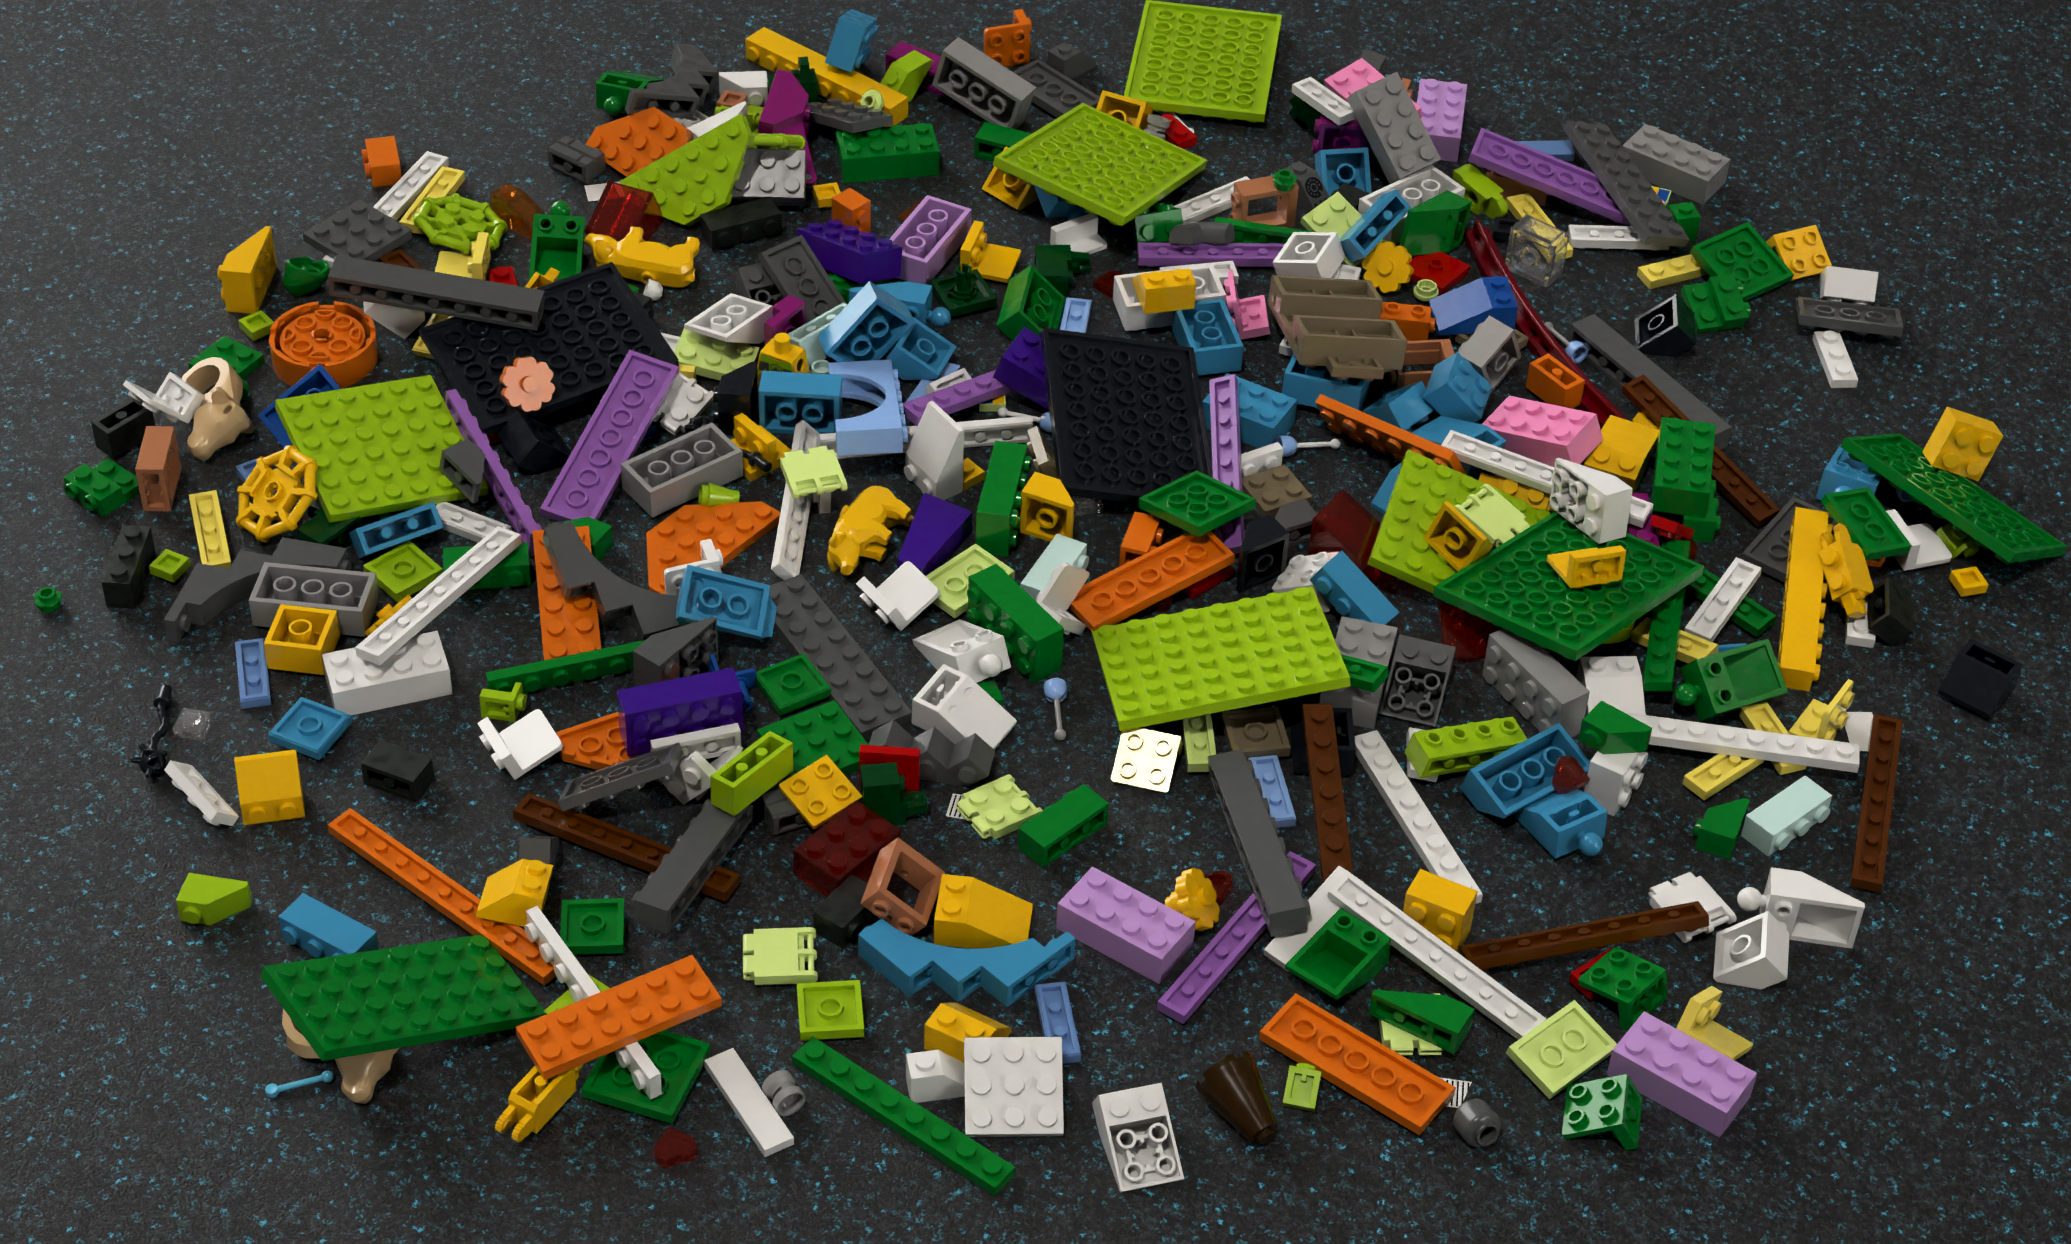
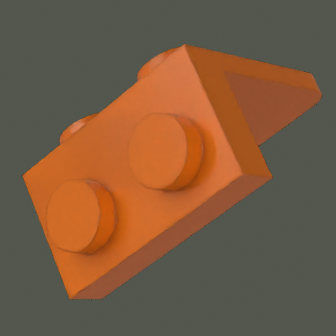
[983,9,1032,67]

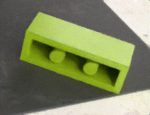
[710,731,793,816]

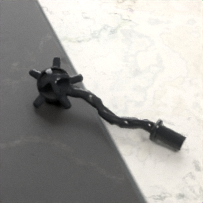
[684,416,772,472]
[130,685,172,778]

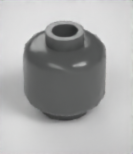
[1453,1098,1502,1148]

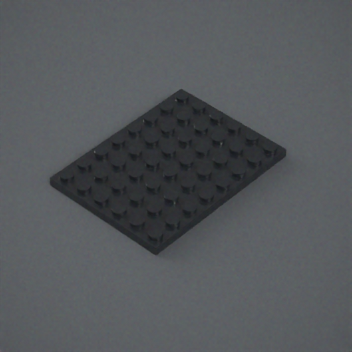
[419,262,679,435]
[1040,328,1213,504]

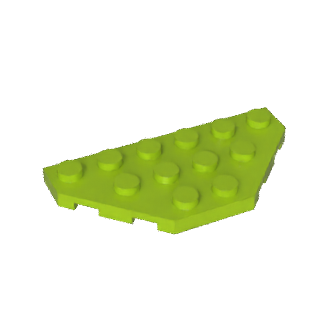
[619,113,754,226]

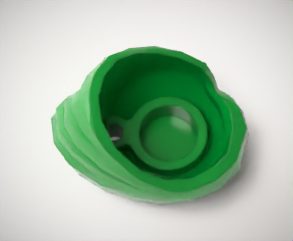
[283,257,331,296]

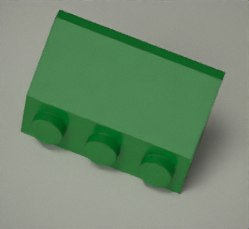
[997,265,1066,341]

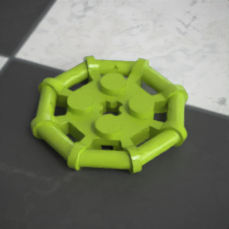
[747,133,806,150]
[413,193,508,254]

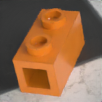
[1379,302,1435,341]
[1119,511,1165,567]

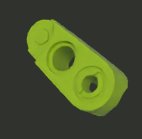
[1453,164,1508,219]

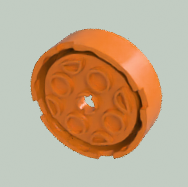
[268,301,378,388]

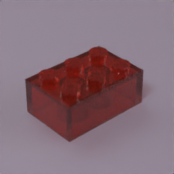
[793,800,901,897]

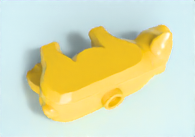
[584,226,700,288]
[827,486,914,575]

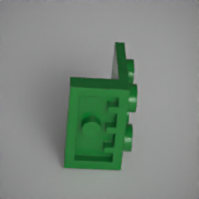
[1578,947,1667,1031]
[1562,1074,1642,1150]

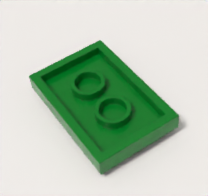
[1821,487,1912,561]

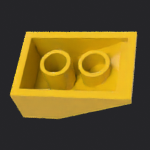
[217,226,277,314]
[1584,415,1659,493]
[934,874,1033,949]

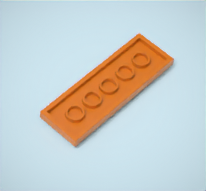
[1315,394,1467,475]
[532,526,601,660]
[1069,531,1235,631]
[516,955,722,1080]
[1259,993,1456,1135]

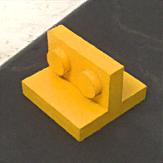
[731,413,791,482]

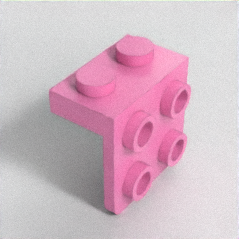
[1224,270,1270,340]

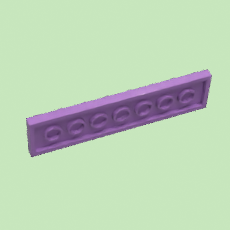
[1468,128,1632,226]
[540,350,679,522]

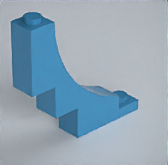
[858,918,1076,1007]

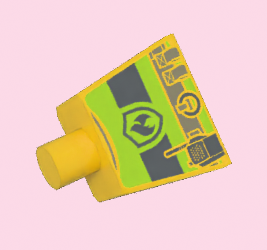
[757,333,810,384]

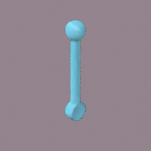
[265,1070,334,1098]

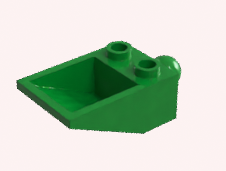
[595,71,666,116]
[1399,190,1472,256]
[529,201,585,281]
[1674,638,1788,722]
[1285,908,1391,1000]

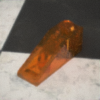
[490,182,545,240]

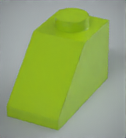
[880,50,933,102]
[176,873,253,925]

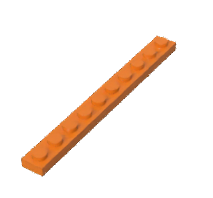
[327,808,556,986]

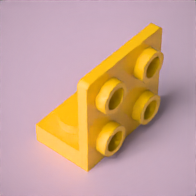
[960,220,1021,283]
[1766,225,1832,281]
[1547,545,1626,588]
[779,755,863,829]

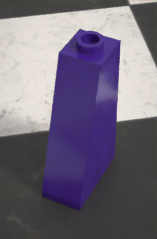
[897,493,973,576]

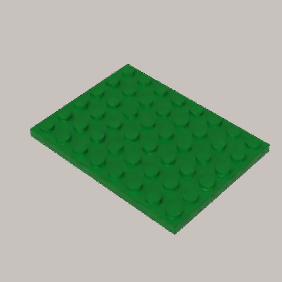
[1433,511,1704,661]

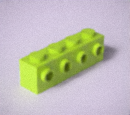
[1405,716,1527,778]

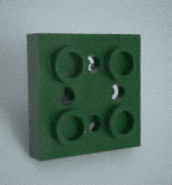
[930,264,997,317]

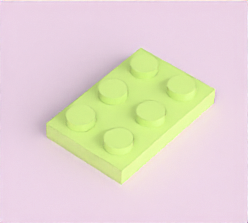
[1300,192,1387,267]
[674,329,760,381]
[926,544,1015,618]
[1506,1000,1617,1100]

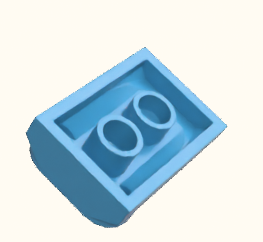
[675,565,777,639]

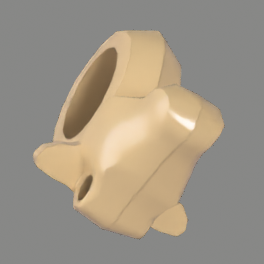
[182,357,254,461]
[282,1009,399,1104]

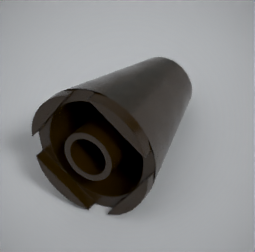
[1195,1051,1278,1145]

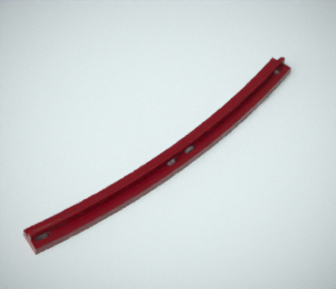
[1463,220,1656,448]

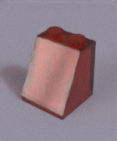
[585,181,664,241]
[1308,490,1381,581]

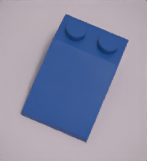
[1429,276,1518,335]
[258,364,342,448]

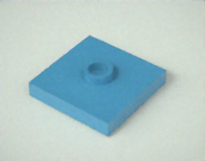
[268,697,352,760]

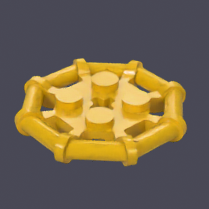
[236,445,318,542]

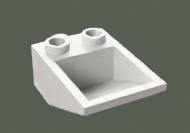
[913,619,1011,683]
[1737,867,1865,949]

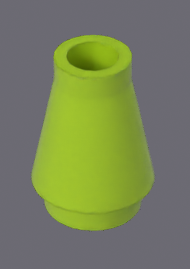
[698,482,740,507]

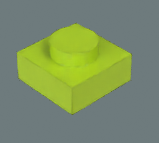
[238,310,274,341]
[149,549,191,583]

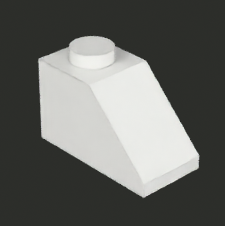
[719,71,768,107]
[906,1050,965,1103]

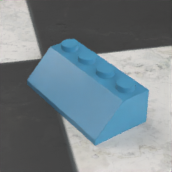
[1460,723,1590,818]

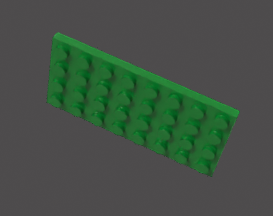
[1840,433,2068,564]
[260,935,546,1061]

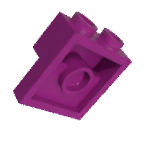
[1312,113,1367,153]
[764,294,806,345]

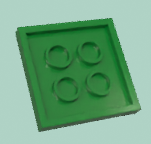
[1690,222,1794,302]
[1139,470,1256,537]
[757,700,868,779]
[581,1030,711,1124]

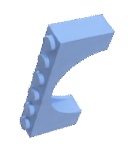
[828,359,908,456]

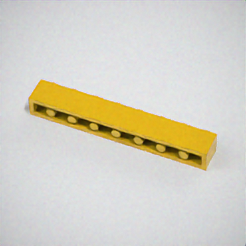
[745,27,908,127]
[1777,507,1833,692]

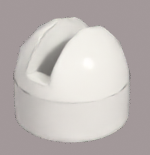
[643,279,663,301]

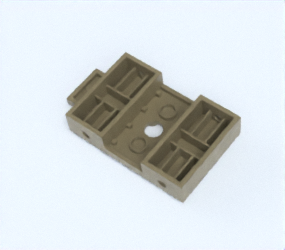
[1267,275,1407,381]

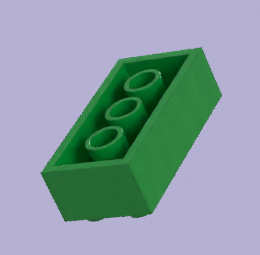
[836,123,940,183]
[1651,417,1716,518]
[976,441,1032,557]
[966,564,1064,683]

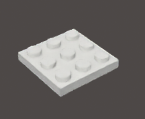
[964,1037,1064,1137]

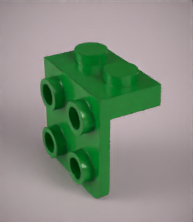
[1131,202,1183,246]

